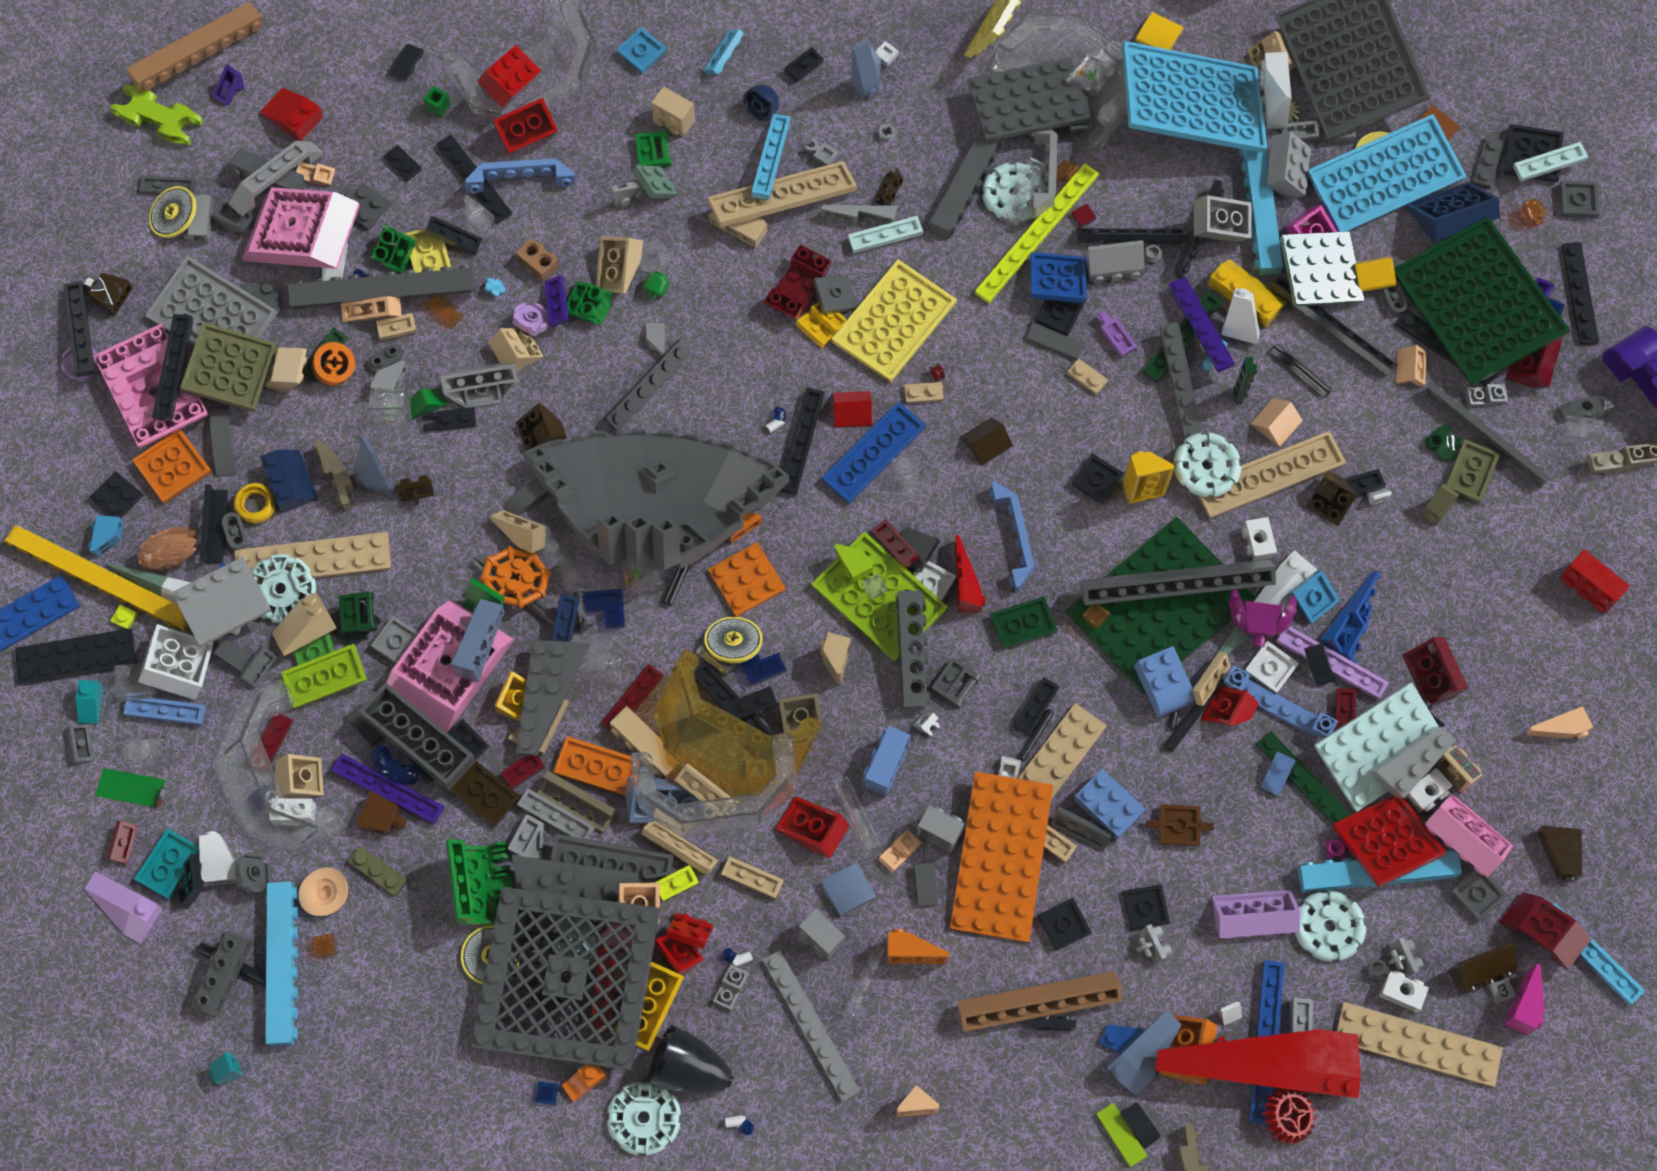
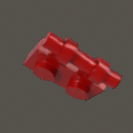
[666,912,714,950]

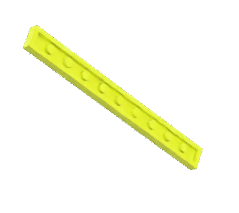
[975,163,1099,304]

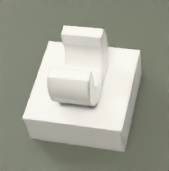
[876,41,899,67]
[913,711,940,736]

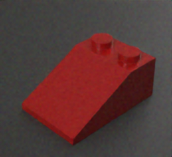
[259,87,324,141]
[775,796,850,859]

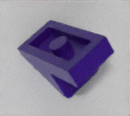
[212,64,244,105]

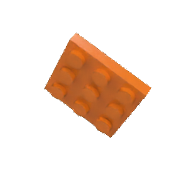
[132,429,212,504]
[708,542,786,617]

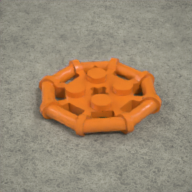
[479,546,551,609]

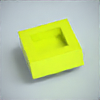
[110,604,138,629]

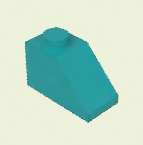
[76,680,103,724]
[208,1051,243,1086]

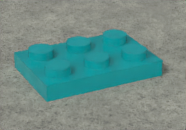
[134,828,200,900]

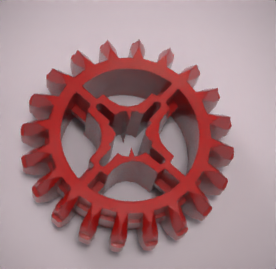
[1262,1088,1317,1144]

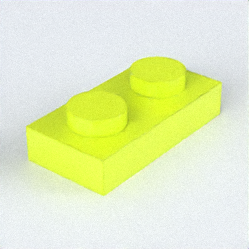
[655,865,699,901]

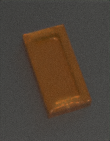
[425,295,464,330]

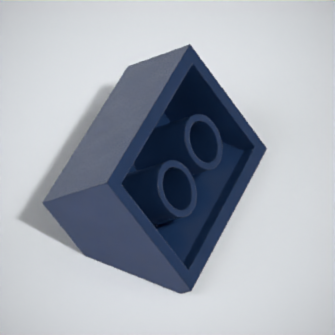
[260,450,318,513]

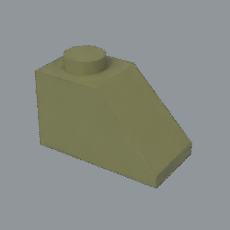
[1422,484,1459,524]

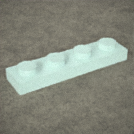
[1513,142,1588,182]
[848,216,923,254]

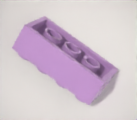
[1212,890,1300,939]

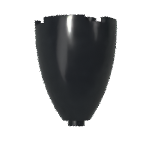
[648,1024,734,1093]

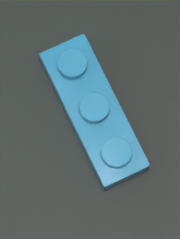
[703,29,744,75]

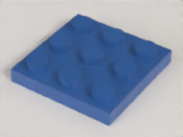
[1030,252,1087,303]

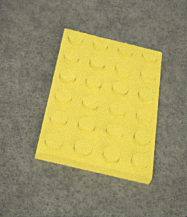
[832,259,957,383]

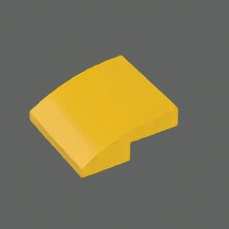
[1135,12,1184,50]
[796,301,847,349]

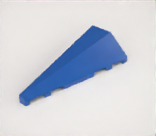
[1321,571,1381,664]

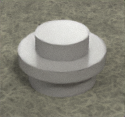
[1144,245,1162,263]

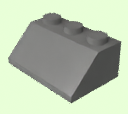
[1086,240,1145,284]

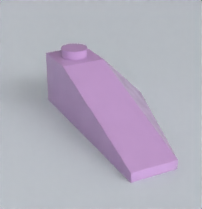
[84,872,163,944]

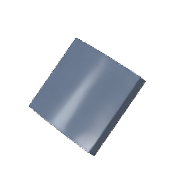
[820,863,876,917]

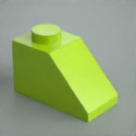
[834,544,875,583]

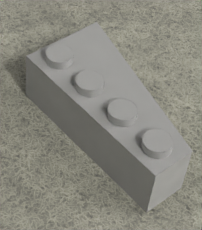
[1368,727,1456,798]

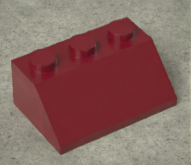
[1506,338,1563,388]
[1402,637,1469,705]

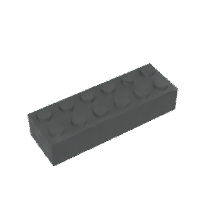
[359,682,476,790]

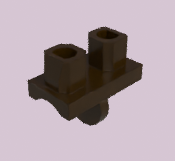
[397,475,434,505]

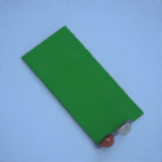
[95,768,166,809]

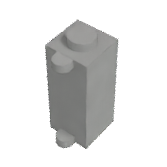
[184,194,214,243]

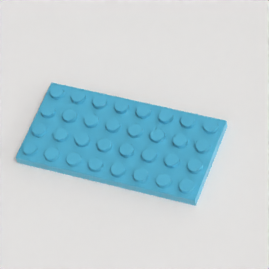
[1307,114,1467,232]

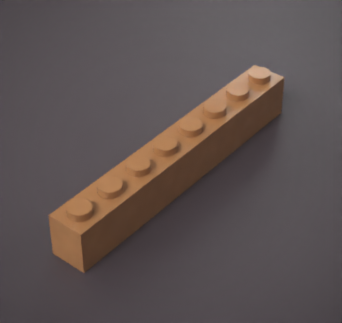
[126,1,263,93]
[957,971,1122,1032]

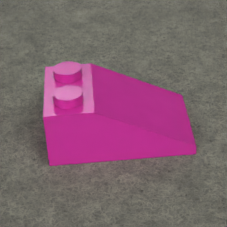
[1284,205,1337,235]
[1504,964,1544,1035]

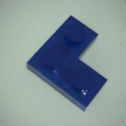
[584,588,625,629]
[740,652,786,686]

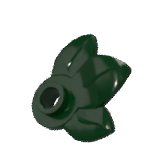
[1425,425,1463,461]

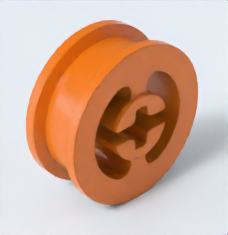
[311,342,355,386]

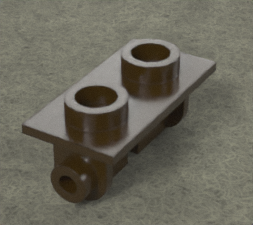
[875,168,903,206]

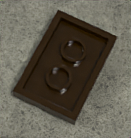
[450,760,521,828]

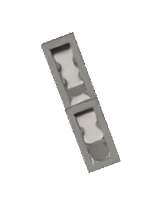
[1282,120,1356,142]
[821,205,897,225]

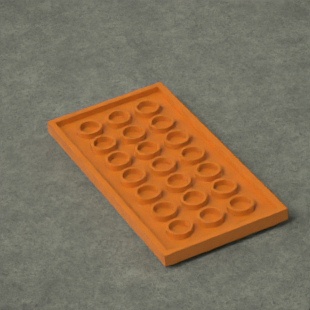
[950,772,1053,942]

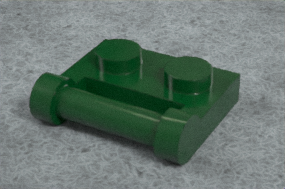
[338,592,377,634]

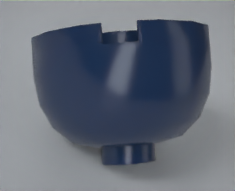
[743,84,779,121]

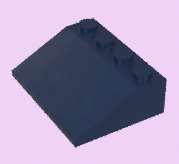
[1406,182,1500,241]

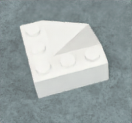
[1259,52,1291,129]
[138,624,214,700]

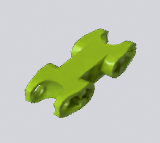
[110,84,204,146]

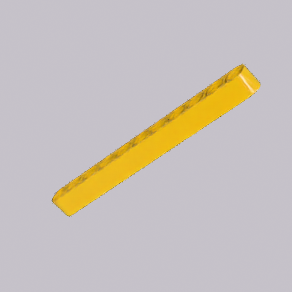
[4,525,188,632]

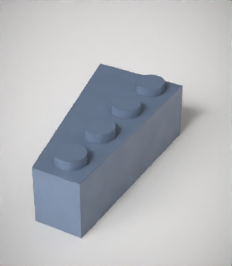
[451,599,505,682]

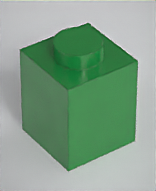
[423,86,451,118]

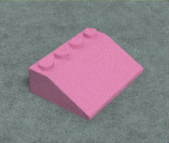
[1425,793,1513,877]

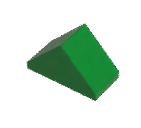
[406,389,447,420]

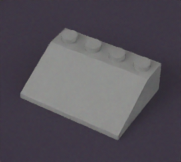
[172,556,272,647]

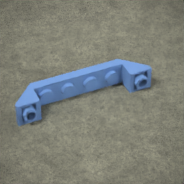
[465,158,575,193]
[988,481,1034,593]
[1224,665,1338,738]

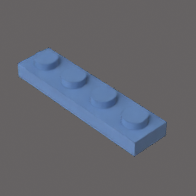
[123,695,206,726]

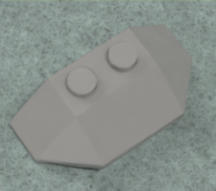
[440,363,518,408]

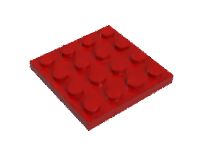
[1333,796,1446,888]

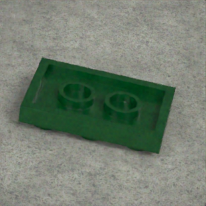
[990,596,1058,650]

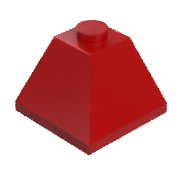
[1201,686,1259,726]

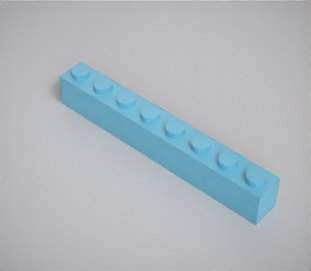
[1239,149,1283,276]
[1297,848,1462,893]
[266,881,298,1047]

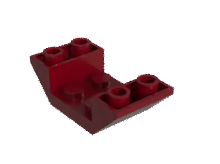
[763,244,832,320]
[1499,892,1591,971]

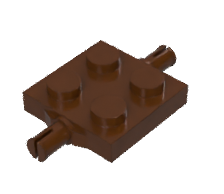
[1146,804,1214,847]

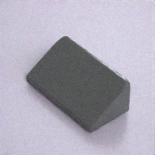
[65,724,94,766]

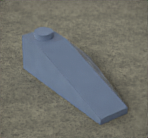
[625,777,706,823]

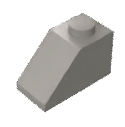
[369,361,408,401]

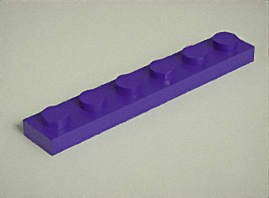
[1169,277,1235,373]
[331,753,445,825]

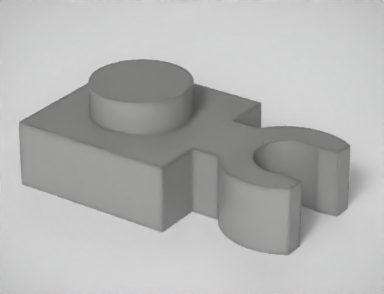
[805,138,839,166]

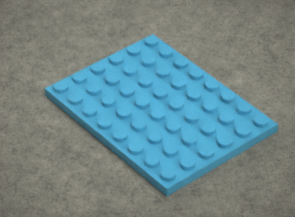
[1122,41,1268,153]

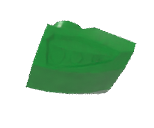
[370,223,417,274]
[567,281,612,325]

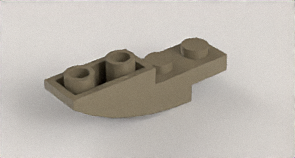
[314,439,354,511]
[1586,443,1657,475]
[1177,1124,1211,1171]

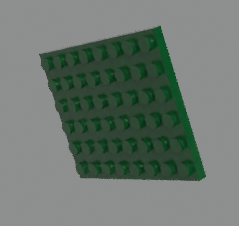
[1394,216,1570,386]
[1065,517,1256,695]

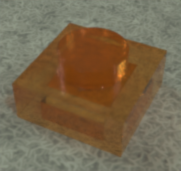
[1056,160,1079,182]
[1082,604,1110,630]
[313,933,336,958]

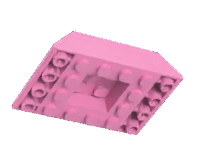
[242,187,360,269]
[93,323,208,448]
[387,600,514,733]

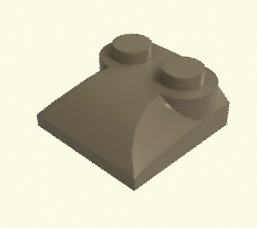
[778,692,823,738]

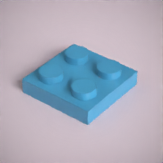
[616,27,667,74]
[1290,569,1340,624]

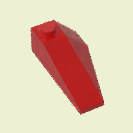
[954,535,985,613]

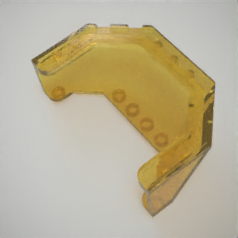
[653,649,823,802]

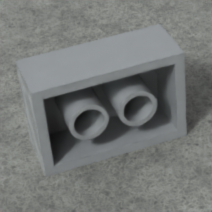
[1267,131,1311,200]
[1194,195,1251,242]

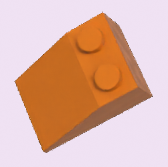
[887,929,949,964]

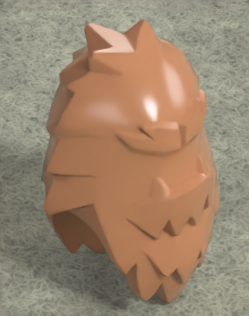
[137,526,198,571]

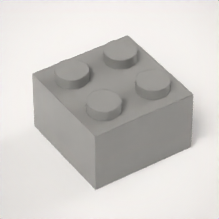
[916,806,964,853]
[799,908,845,961]

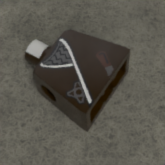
[84,273,133,316]

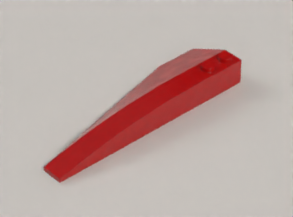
[1155,1029,1361,1098]

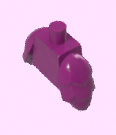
[1228,589,1297,648]

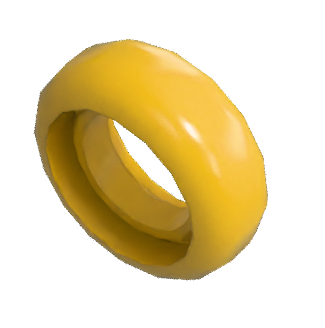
[234,483,277,524]

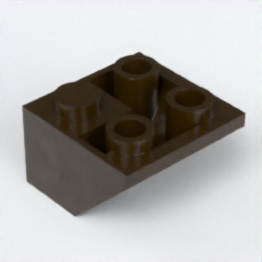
[516,403,567,451]
[1306,470,1358,526]

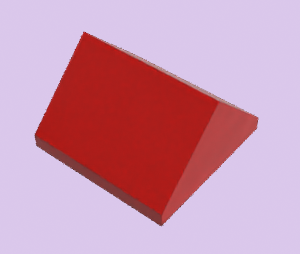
[833,391,872,428]
[654,935,704,976]

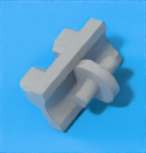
[1136,924,1172,965]
[1388,937,1424,978]

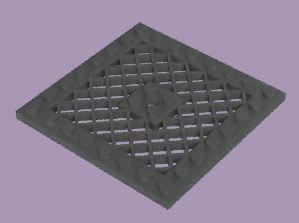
[471,887,660,1071]

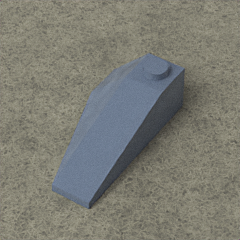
[851,39,882,100]
[354,436,395,496]
[1107,1010,1181,1095]

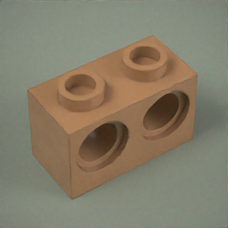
[516,238,559,282]

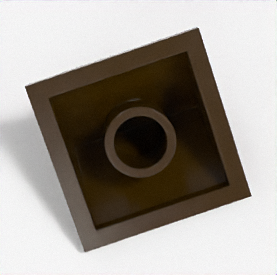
[961,417,1013,466]

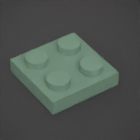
[632,165,677,199]

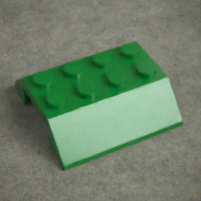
[446,839,513,926]

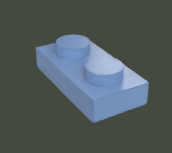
[1261,752,1296,796]

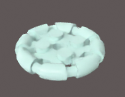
[982,162,1046,222]
[1173,433,1241,497]
[251,554,316,623]
[1295,890,1366,962]
[607,1081,681,1156]

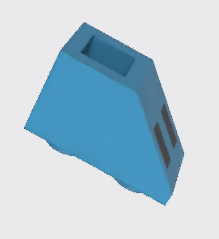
[88,515,124,557]

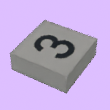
[1488,978,1516,1004]

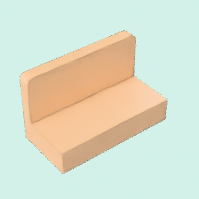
[1396,345,1426,386]

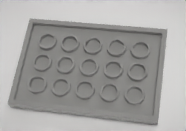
[145,255,278,347]

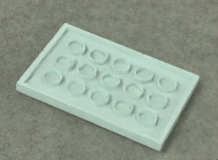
[1314,683,1451,812]

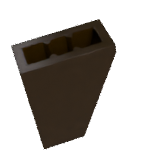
[1537,826,1582,882]

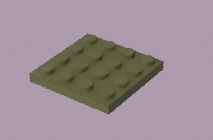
[180,322,277,412]

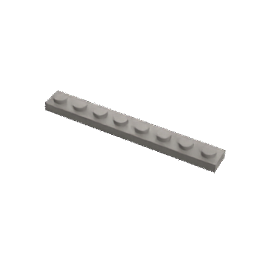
[763,950,860,1102]

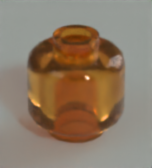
[1520,198,1547,227]

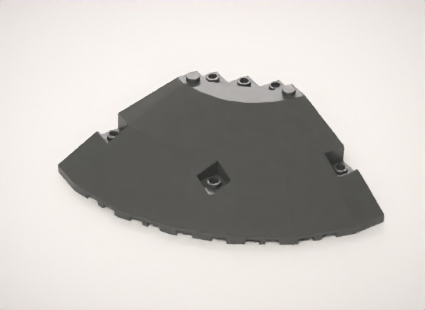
[524,429,789,570]

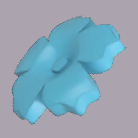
[484,278,506,297]

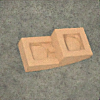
[296,162,335,186]
[878,829,921,873]

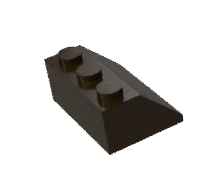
[1449,942,1518,994]

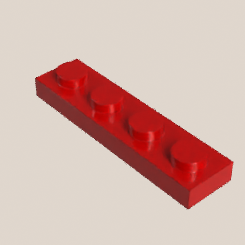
[591,947,617,1031]

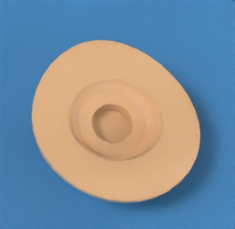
[298,868,348,916]

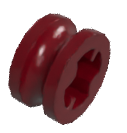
[930,363,946,382]

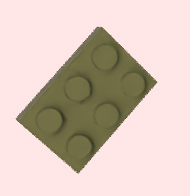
[1446,439,1500,504]

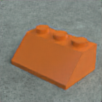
[1159,1015,1218,1085]

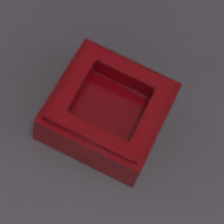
[1071,204,1097,228]

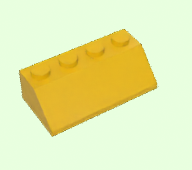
[1208,259,1288,328]
[1122,451,1175,504]
[612,962,684,1051]

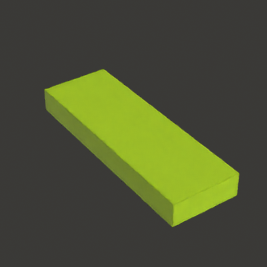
[1096,1103,1148,1167]

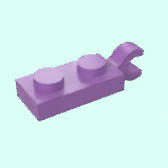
[1097,310,1137,358]

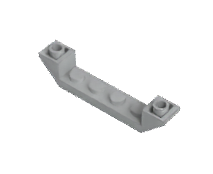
[1029,129,1057,218]
[229,141,324,217]

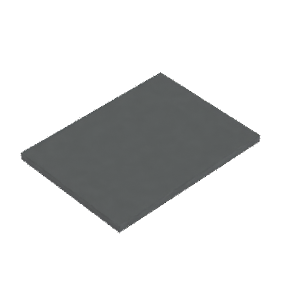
[1275,0,1430,141]

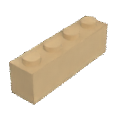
[610,706,683,779]

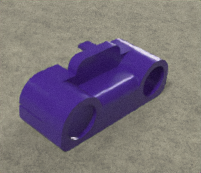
[1602,326,1657,428]

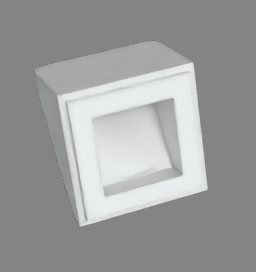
[1366,488,1392,505]
[998,756,1021,778]
[1218,1002,1242,1026]

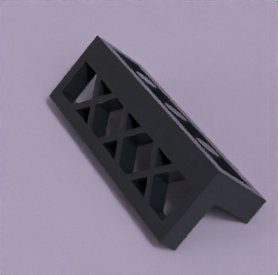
[199,484,229,563]

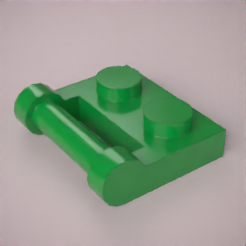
[635,131,672,167]

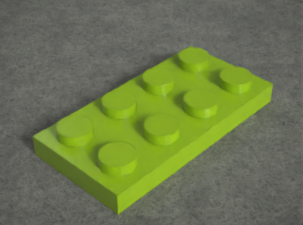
[281,644,368,709]

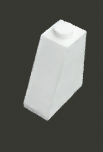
[1221,288,1260,345]
[199,831,236,886]

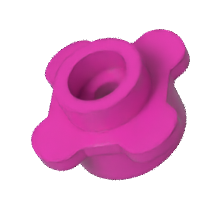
[1325,840,1346,859]

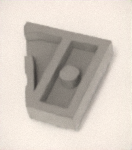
[611,181,647,208]
[507,814,544,859]

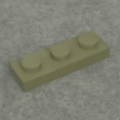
[348,846,407,897]

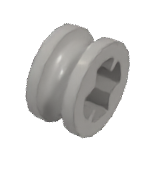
[879,124,895,142]

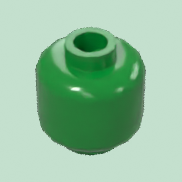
[643,271,670,300]

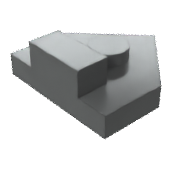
[212,202,254,235]

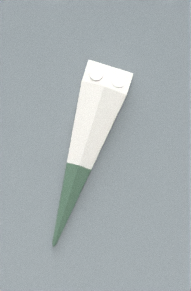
[1207,550,1317,669]
[106,563,241,635]

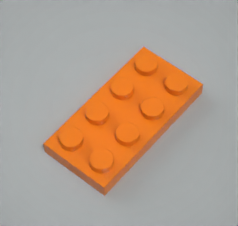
[553,736,641,797]

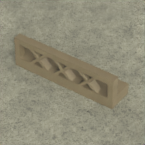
[537,771,616,833]

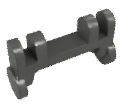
[572,588,594,632]

